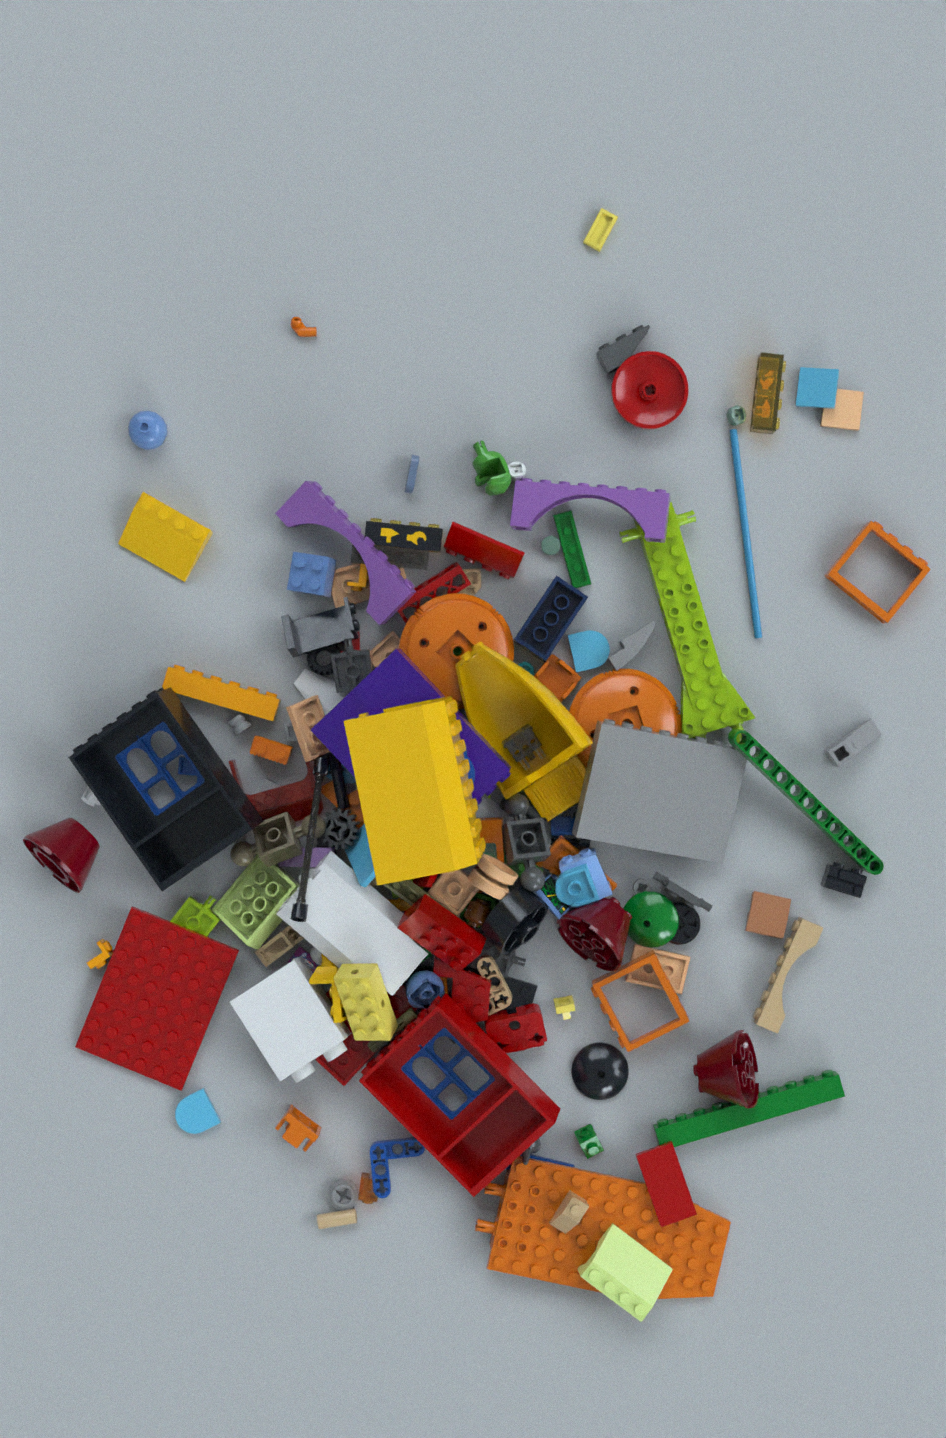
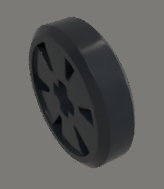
[669,902,700,945]

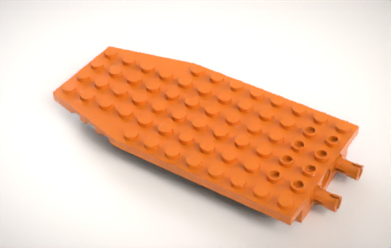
[475,1156,731,1299]

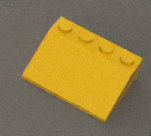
[118,492,213,582]

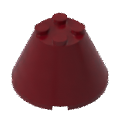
[556,897,632,971]
[693,1030,759,1109]

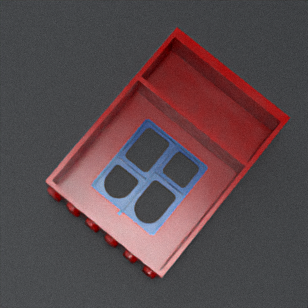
[359,993,561,1197]

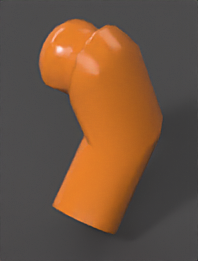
[290,317,317,337]

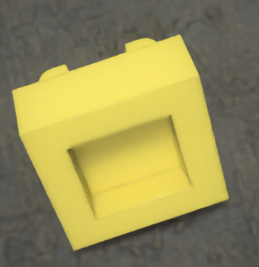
[553,995,576,1020]

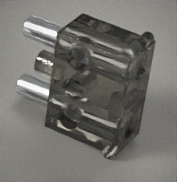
[501,724,546,770]

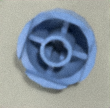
[128,411,168,450]
[405,970,445,1008]

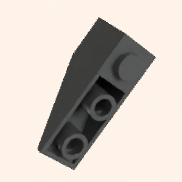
[596,325,650,375]

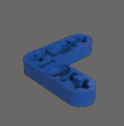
[370,1137,425,1198]

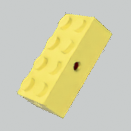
[333,963,398,1041]

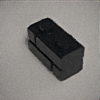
[821,862,867,898]

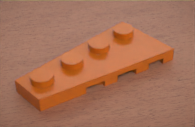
[535,835,617,898]

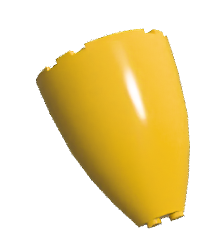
[455,642,593,799]

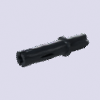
[328,752,350,808]

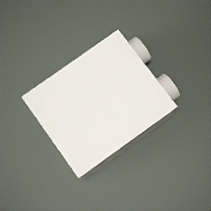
[230,955,351,1083]

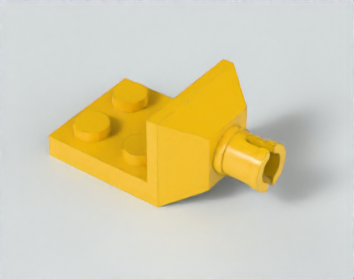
[309,953,347,1023]

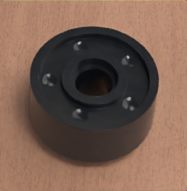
[481,886,548,955]

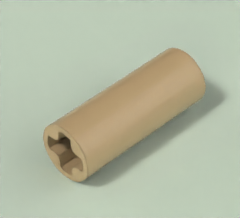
[317,1208,357,1229]

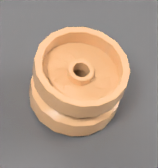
[468,854,518,900]

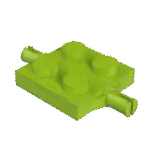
[170,895,221,936]

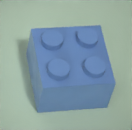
[287,552,337,598]

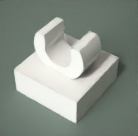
[81,785,101,806]

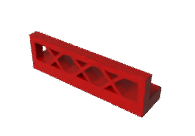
[398,562,471,624]

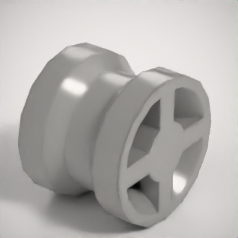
[227,713,252,736]

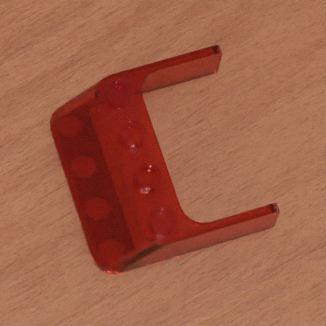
[229,760,324,822]

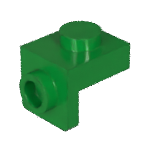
[574,1124,604,1159]

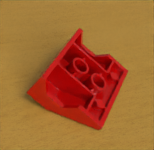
[443,522,525,580]

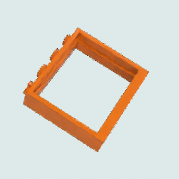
[824,521,931,624]
[591,950,690,1052]

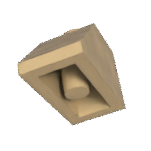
[549,1190,589,1234]

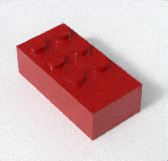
[397,894,487,973]

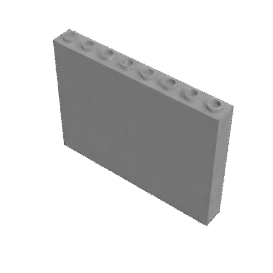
[572,719,747,864]

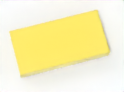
[583,208,618,252]

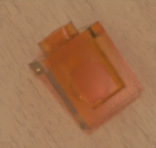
[358,1172,378,1204]

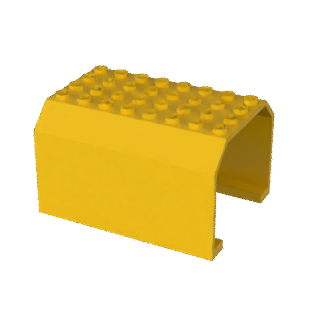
[344,696,486,886]

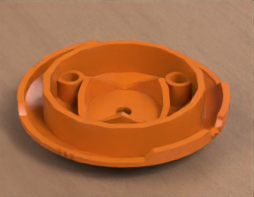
[399,593,514,709]
[569,668,682,768]

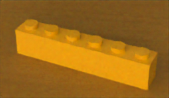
[162,664,281,721]

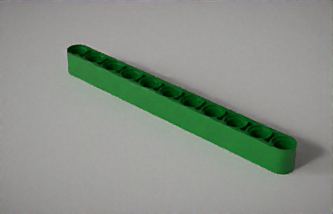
[728,729,884,875]

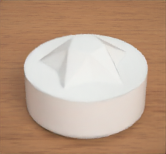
[508,461,526,481]

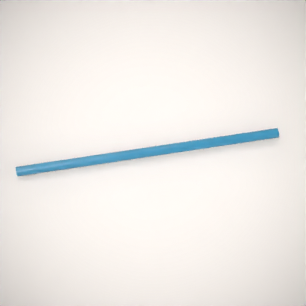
[729,429,762,639]

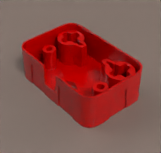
[484,1003,547,1054]

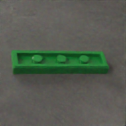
[553,510,591,588]

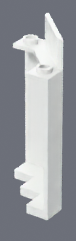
[276,851,428,996]

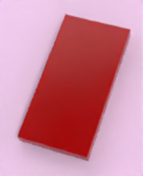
[635,1141,697,1227]

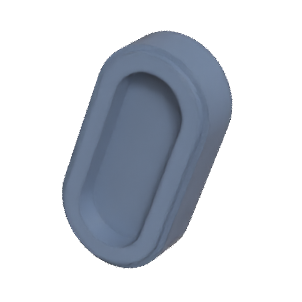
[404,454,419,493]

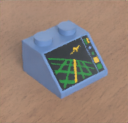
[535,873,571,919]

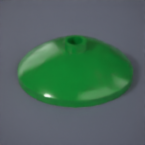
[624,891,679,948]

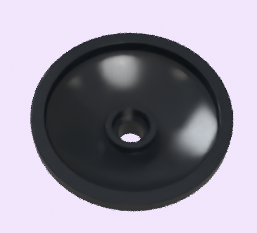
[571,1042,629,1100]

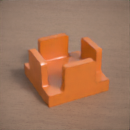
[534,654,582,702]
[275,1104,322,1152]

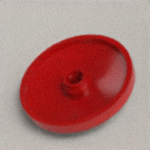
[611,351,689,429]

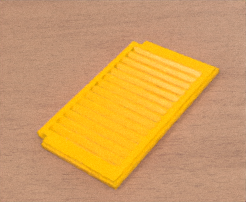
[524,755,586,822]

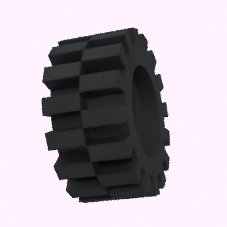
[306,645,340,676]

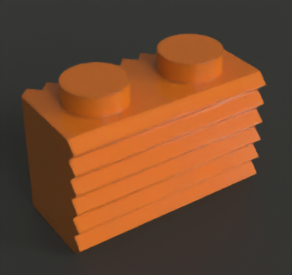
[250,735,293,765]

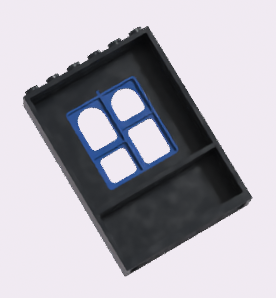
[68,687,264,892]

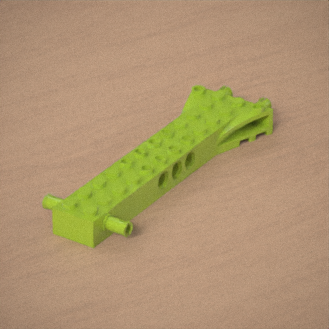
[619,502,755,743]

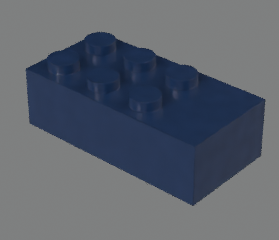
[513,575,588,662]

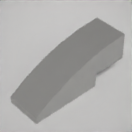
[607,621,656,671]

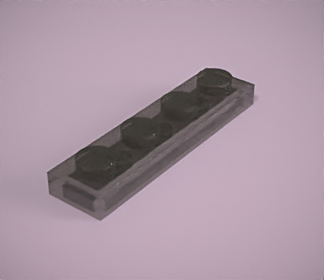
[351,544,429,570]

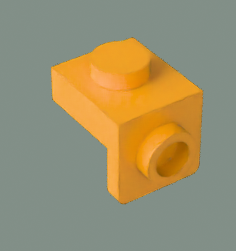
[347,563,369,592]
[87,938,113,969]

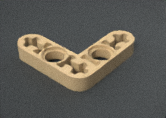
[477,955,513,1015]

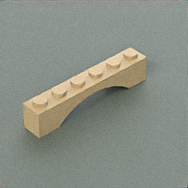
[753,917,823,1034]

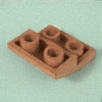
[745,891,791,939]

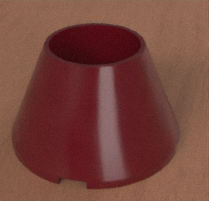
[23,818,100,893]

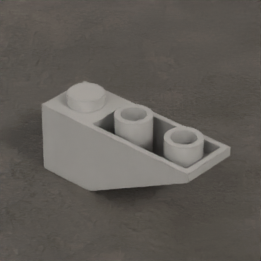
[823,719,882,767]

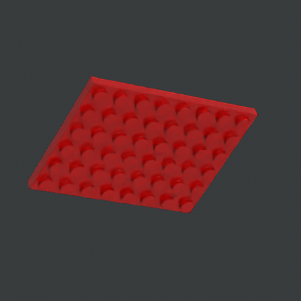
[75,906,239,1091]

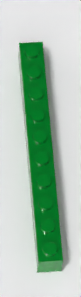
[653,1070,845,1147]

